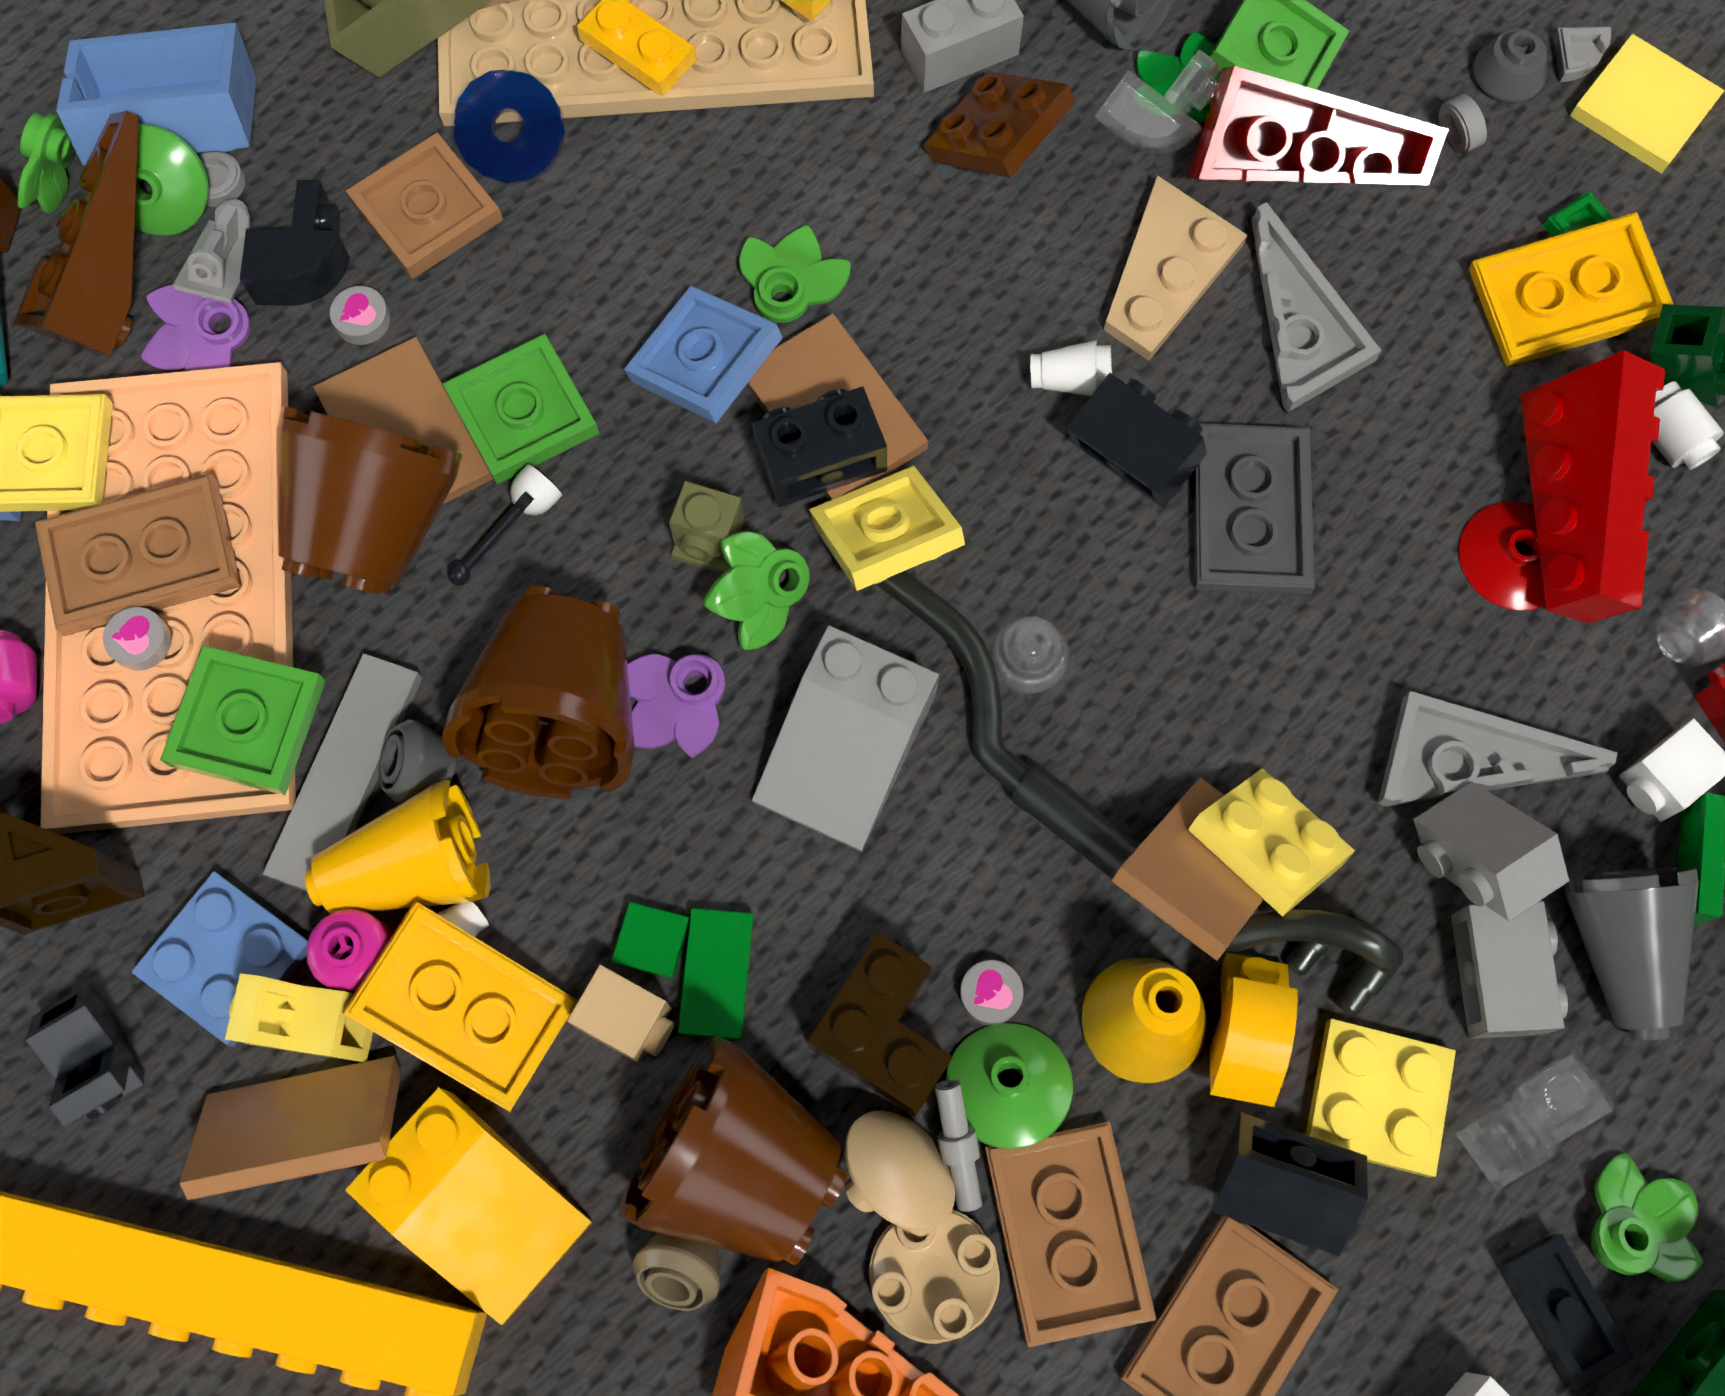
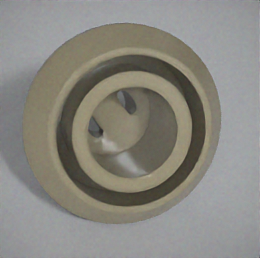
[633,1233,720,1311]

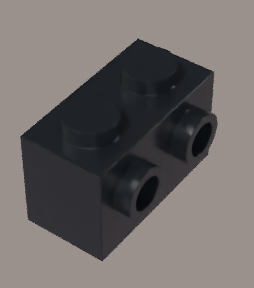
[1067,372,1207,508]
[752,386,887,508]
[1212,1112,1368,1256]

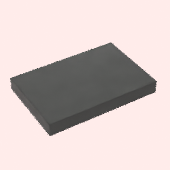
[1193,423,1315,594]

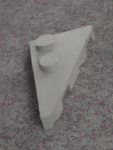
[1377,691,1618,806]

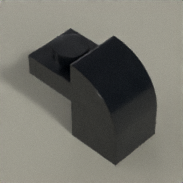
[240,180,350,306]
[25,982,144,1127]

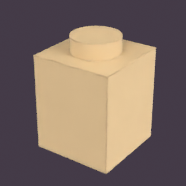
[567,965,674,1064]

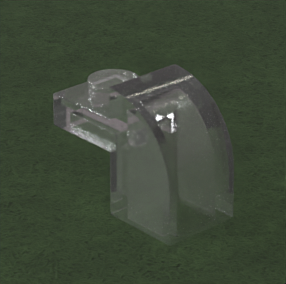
[1094,49,1220,154]
[1456,1050,1614,1190]

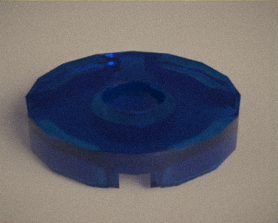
[454,70,565,184]

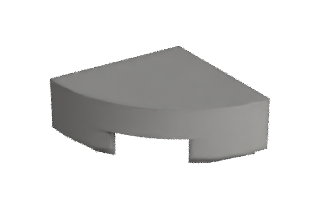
[1553,27,1611,82]

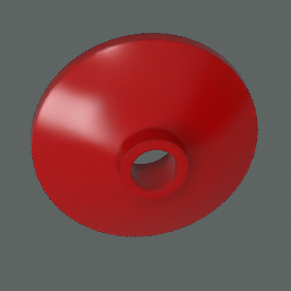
[1458,502,1546,611]

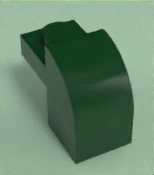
[1650,304,1725,407]

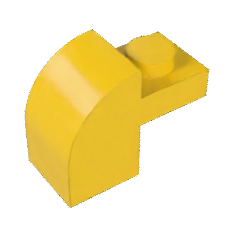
[1210,953,1298,1107]

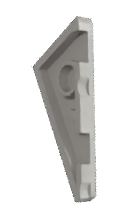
[1251,202,1382,412]

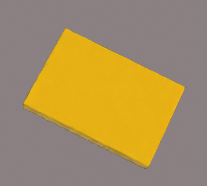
[1469,212,1674,367]
[342,901,578,1112]

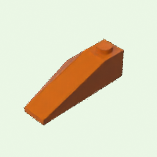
[712,1268,959,1396]

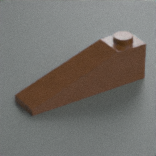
[13,111,138,356]

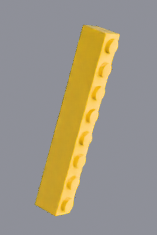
[0,1191,487,1396]

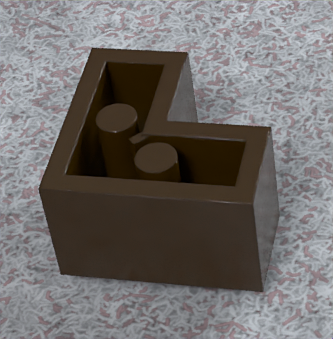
[808,932,952,1118]

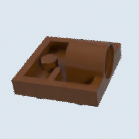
[924,71,1075,178]

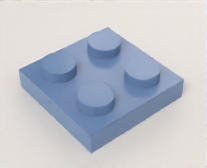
[624,286,783,423]
[132,871,308,1047]

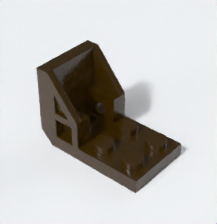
[0,801,145,935]

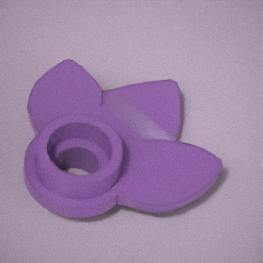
[141,285,251,371]
[627,654,726,758]

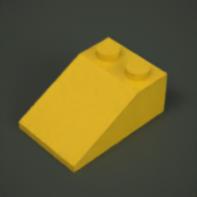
[345,1087,592,1325]

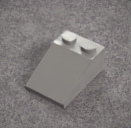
[752,625,939,852]

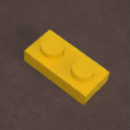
[577,0,697,97]

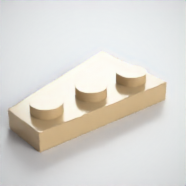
[1104,175,1247,361]

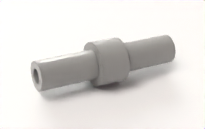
[935,1080,983,1212]

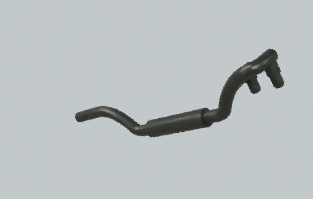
[876,570,1403,1017]

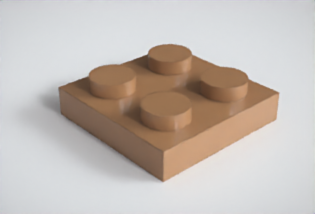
[345,132,503,280]

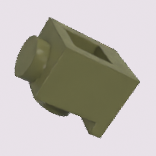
[669,481,745,574]

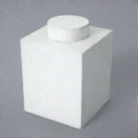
[1619,719,1725,822]

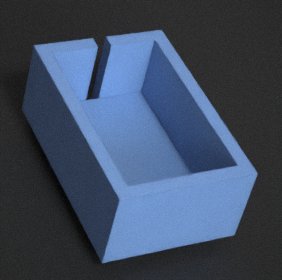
[56,23,257,166]

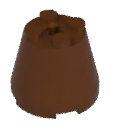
[276,406,463,594]
[443,586,635,799]
[619,1035,848,1266]

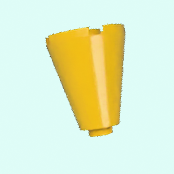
[305,780,491,914]
[1082,957,1207,1083]

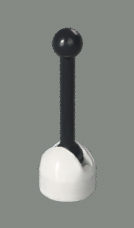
[447,464,562,586]

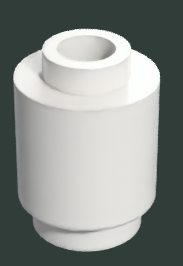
[1653,381,1724,470]

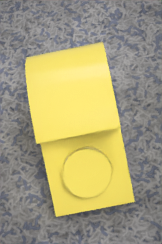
[225,973,373,1062]

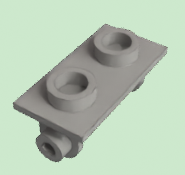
[173,199,250,303]

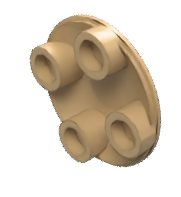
[845,1111,955,1236]
[869,1210,1000,1344]

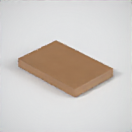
[746,314,929,501]
[313,337,493,504]
[35,474,241,636]
[1112,778,1264,961]
[179,1056,401,1200]
[984,1122,1156,1347]
[1120,1215,1339,1396]

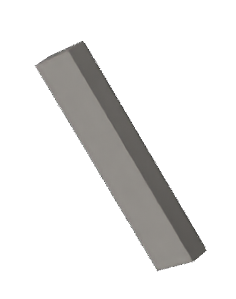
[263,653,422,892]

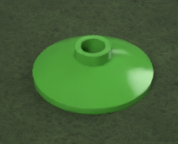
[134,123,209,235]
[946,1023,1073,1149]

